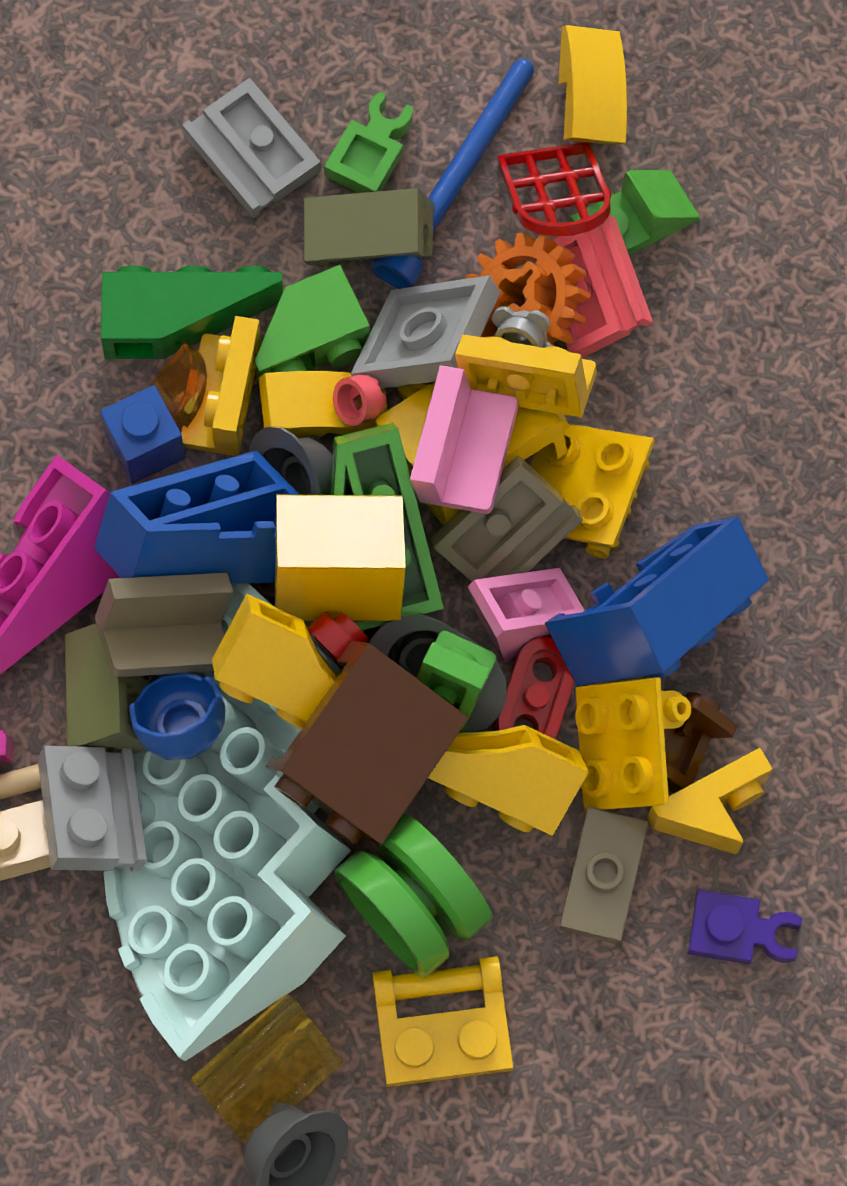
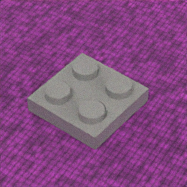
[351,275,500,388]

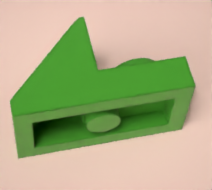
[570,170,700,255]
[417,631,496,733]

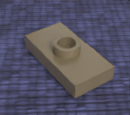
[559,807,649,945]

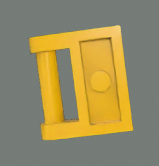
[372,956,513,1087]

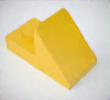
[647,748,773,854]

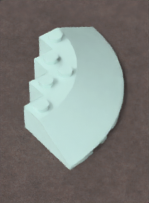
[104,583,351,1061]

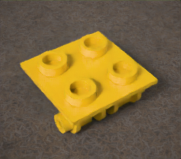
[530,424,655,559]
[575,678,691,811]

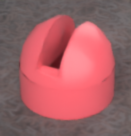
[333,375,387,426]

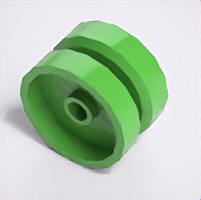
[334,814,492,978]

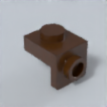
[664,692,737,793]

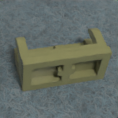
[304,188,435,266]
[65,623,158,754]

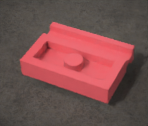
[554,215,653,358]

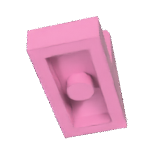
[468,568,585,663]

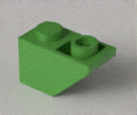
[254,265,370,386]

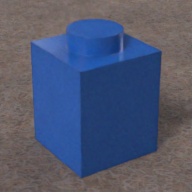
[100,385,185,484]

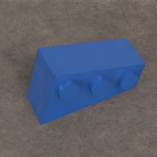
[94,450,300,584]
[545,516,769,686]

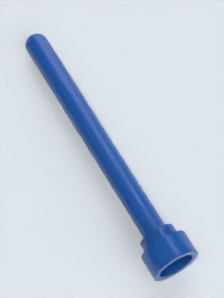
[371,59,534,289]

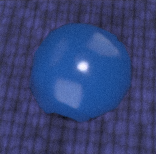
[129,672,226,760]

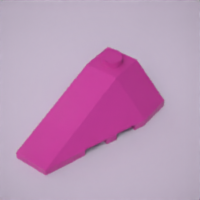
[0,455,120,675]

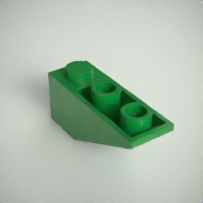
[100,265,283,359]

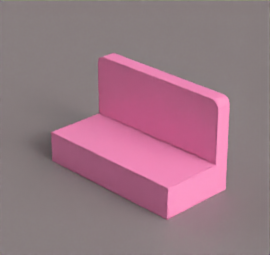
[410,365,519,514]

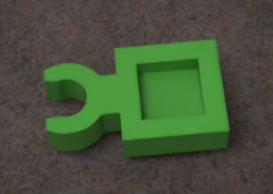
[324,91,413,193]

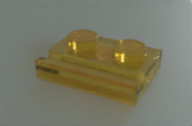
[190,994,343,1146]

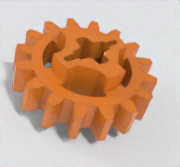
[465,232,590,346]

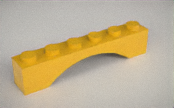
[212,594,589,836]

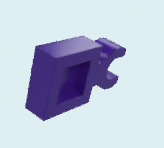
[687,889,802,965]

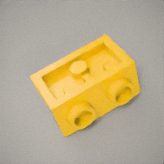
[181,316,261,456]
[455,334,597,418]

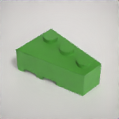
[330,422,444,630]

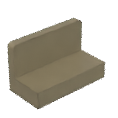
[94,573,234,677]

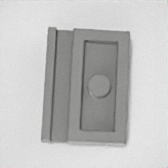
[182,78,321,219]
[38,745,147,871]

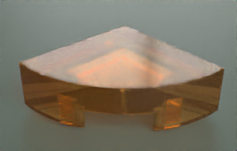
[149,343,207,428]

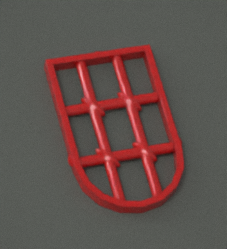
[498,142,611,237]

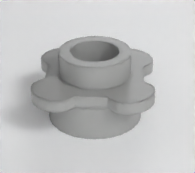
[492,306,552,348]

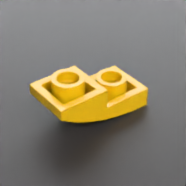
[558,25,627,145]
[258,371,388,438]

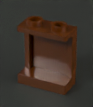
[265,641,468,845]

